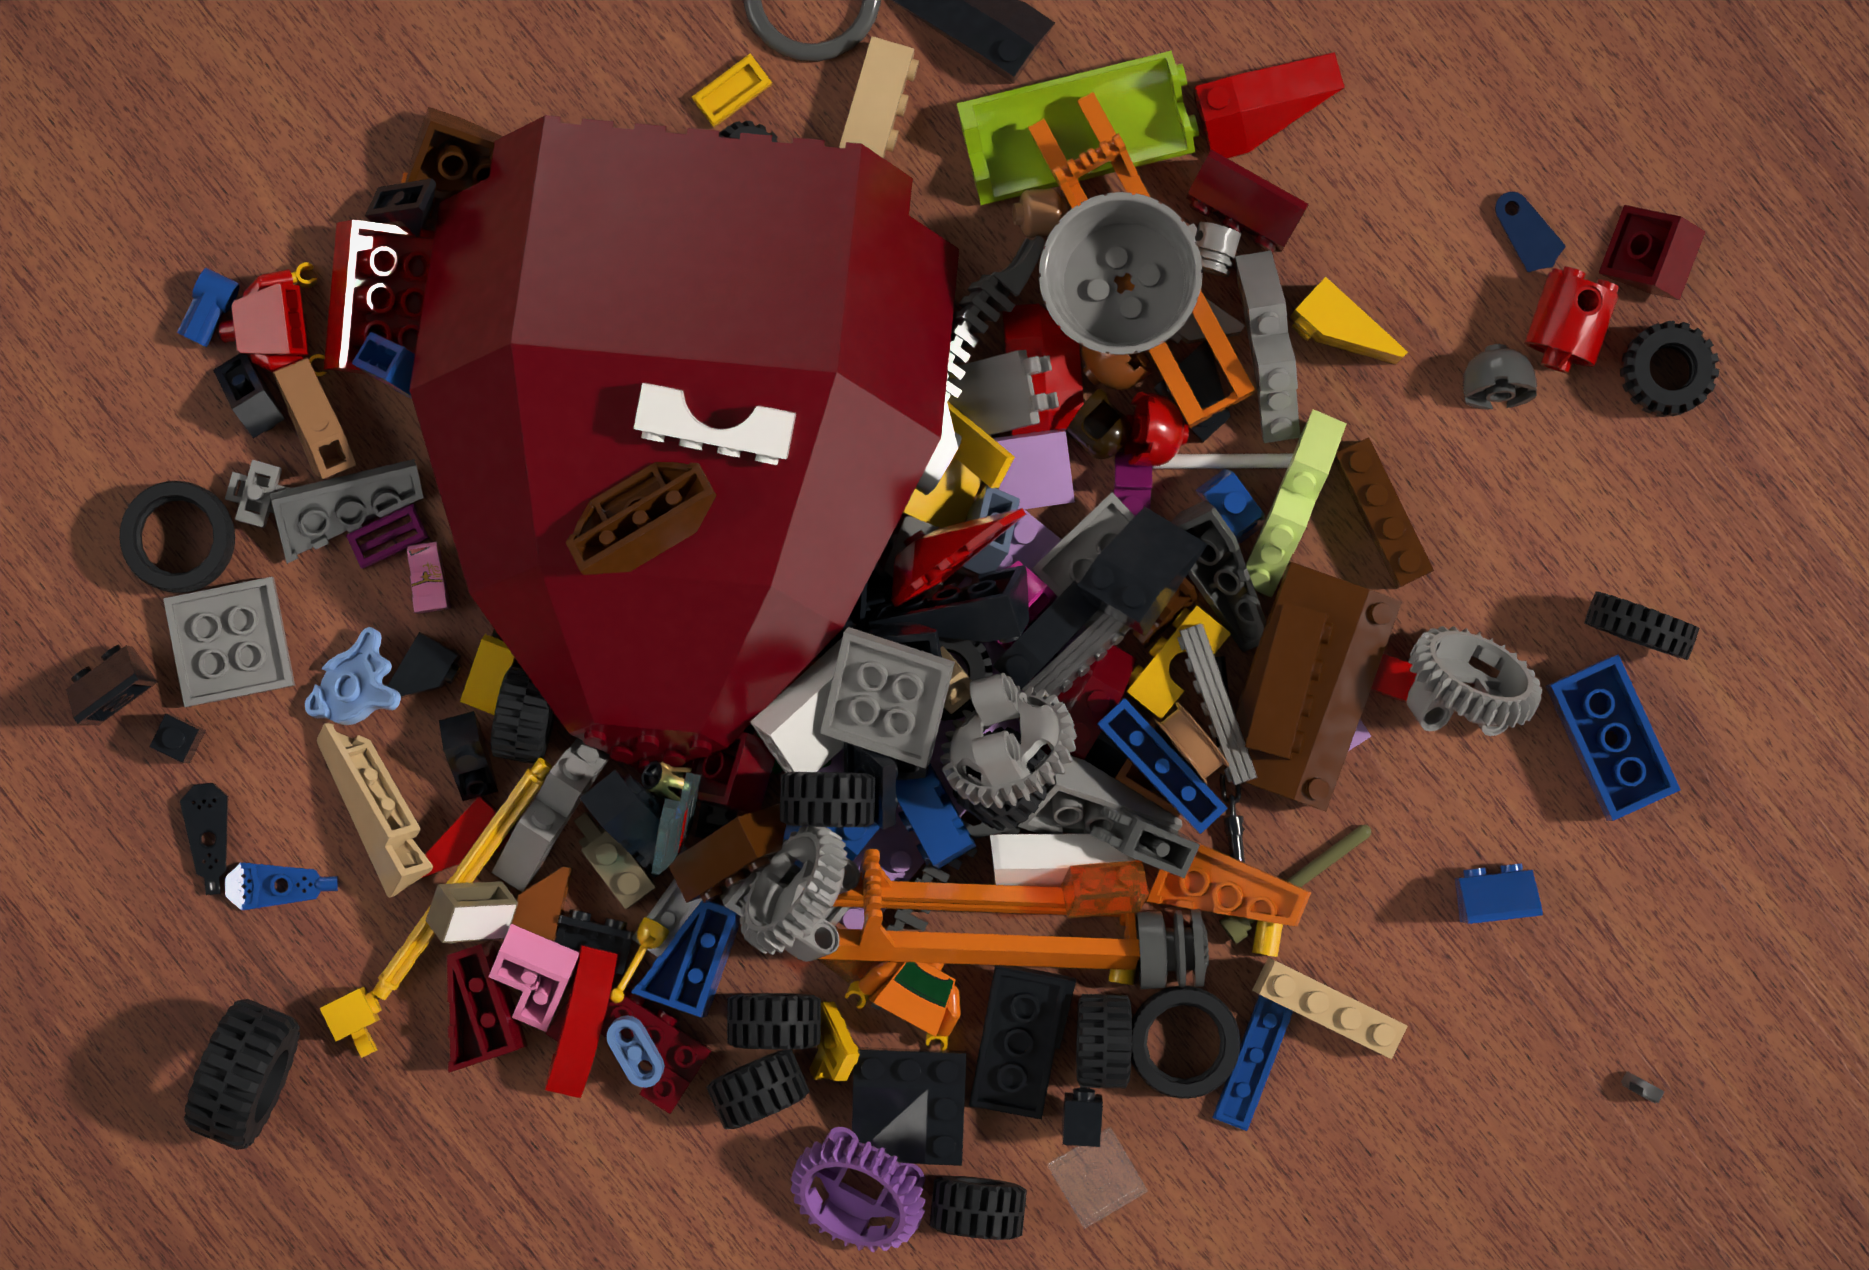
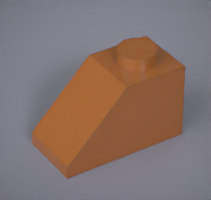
[512,866,573,941]

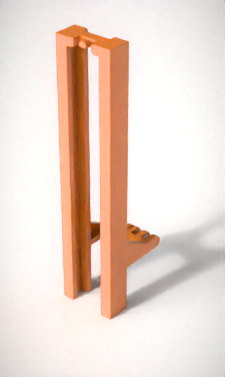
[1028,92,1256,428]
[795,849,1140,970]

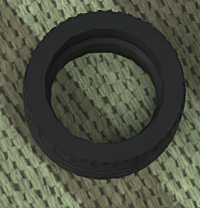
[119,481,235,593]
[1131,986,1240,1099]

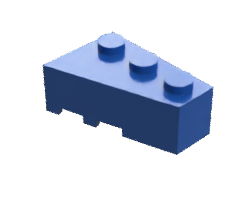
[631,901,741,1017]

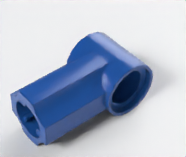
[177,268,240,347]

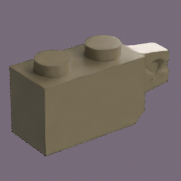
[574,812,658,910]

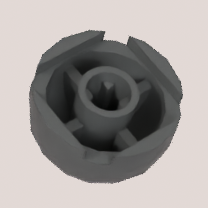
[1462,344,1537,410]

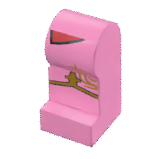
[407,542,451,614]

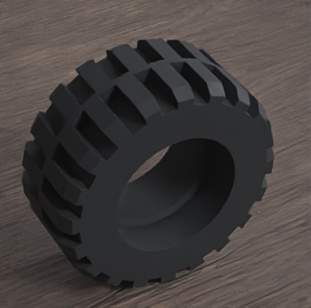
[184,999,300,1150]

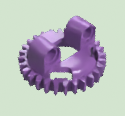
[791,1127,926,1252]

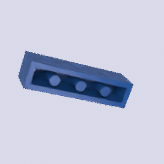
[1096,698,1228,834]

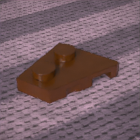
[1133,578,1198,649]

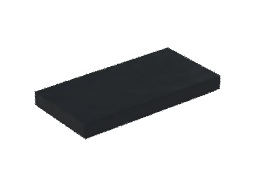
[969,965,1069,1120]

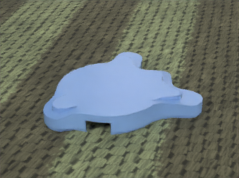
[305,627,401,725]

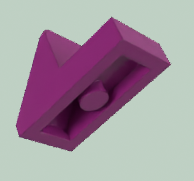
[1113,452,1152,516]

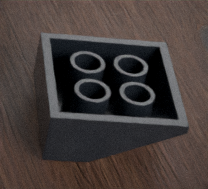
[852,1047,966,1166]

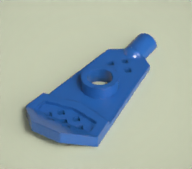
[225,862,338,910]

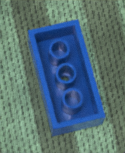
[1545,654,1681,821]

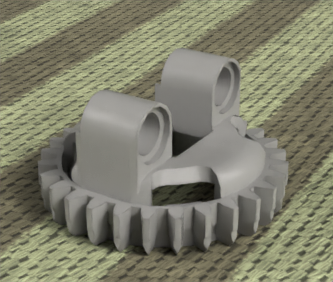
[1407,626,1542,736]
[940,673,1077,809]
[739,826,860,962]

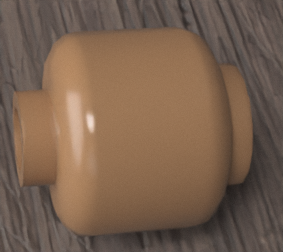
[1012,188,1068,238]

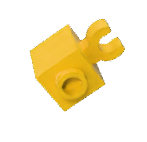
[320,987,382,1058]

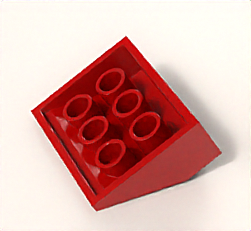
[324,220,435,374]

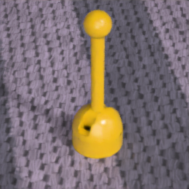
[610,917,670,1003]

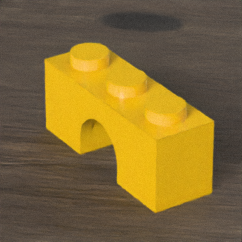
[1125,605,1231,719]

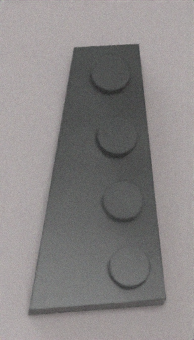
[270,459,423,564]

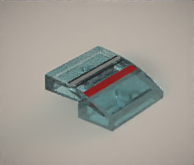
[652,772,701,875]

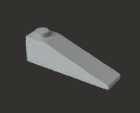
[1017,751,1182,834]

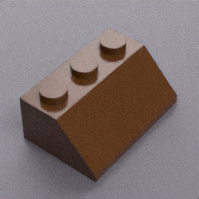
[667,804,786,903]

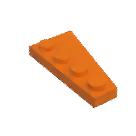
[1147,841,1311,926]

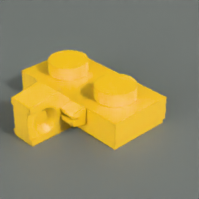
[809,1002,860,1081]

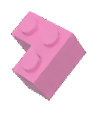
[489,924,580,1032]

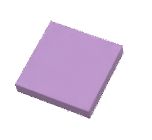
[993,428,1075,509]

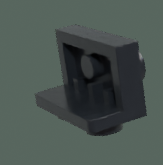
[555,909,634,975]

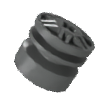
[1136,909,1209,989]

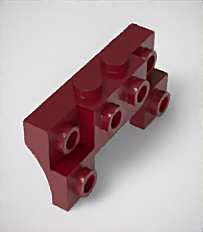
[545,985,712,1114]

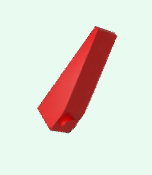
[1193,52,1345,159]
[891,508,1026,607]

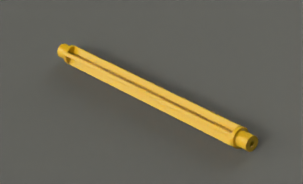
[372,758,552,1000]

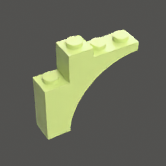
[1246,409,1347,598]

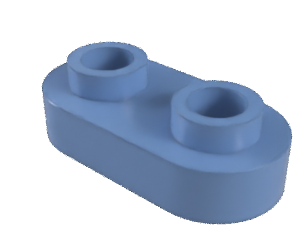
[607,1016,664,1088]

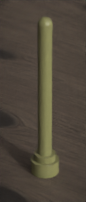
[1219,825,1371,944]

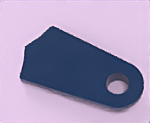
[1495,192,1566,273]

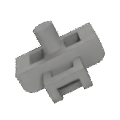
[225,460,290,528]

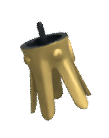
[641,761,696,806]

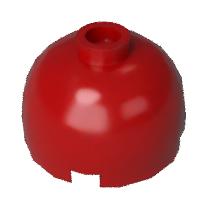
[1124,392,1189,466]

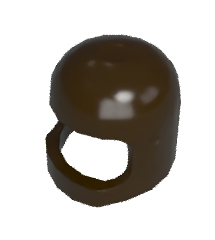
[1066,388,1131,460]

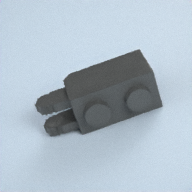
[1090,805,1200,878]

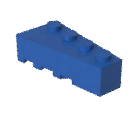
[896,763,977,869]

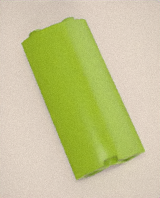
[956,51,1199,205]

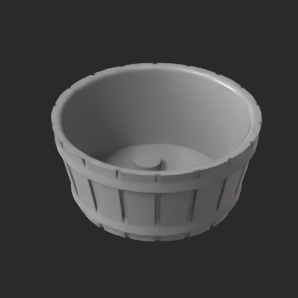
[1039,192,1202,355]

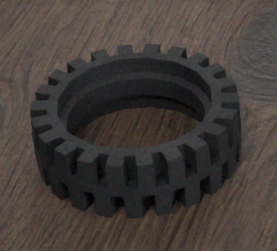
[1584,591,1700,660]

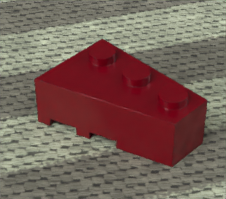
[447,940,528,1073]

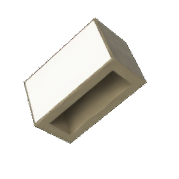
[426,881,518,944]

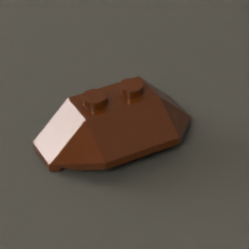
[566,462,716,575]

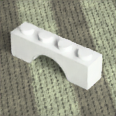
[634,383,796,465]

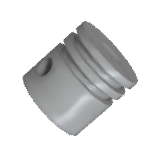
[1195,222,1241,277]

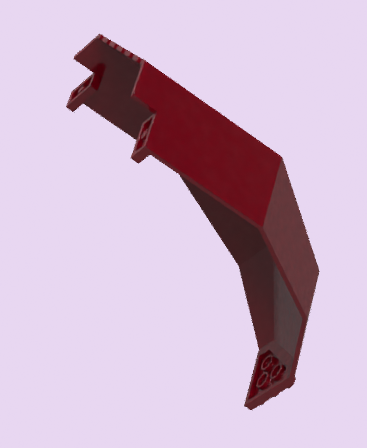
[409,115,959,774]

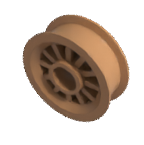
[1154,702,1230,785]

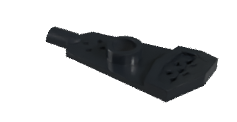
[180,783,229,895]

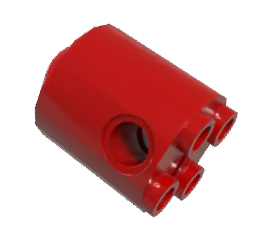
[1524,266,1619,373]

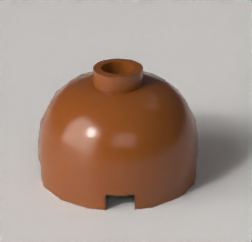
[1082,345,1153,391]

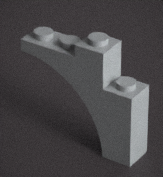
[1235,251,1300,443]
[491,738,611,892]

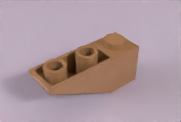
[273,357,356,479]

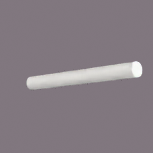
[1152,453,1293,469]

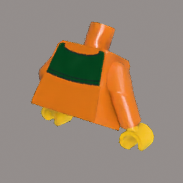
[845,961,961,1051]

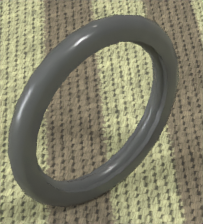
[743,0,881,62]

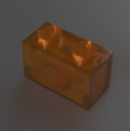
[1061,860,1149,918]

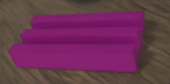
[346,504,429,569]

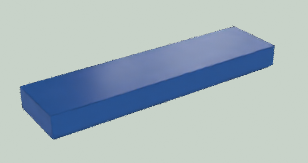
[1212,994,1293,1131]

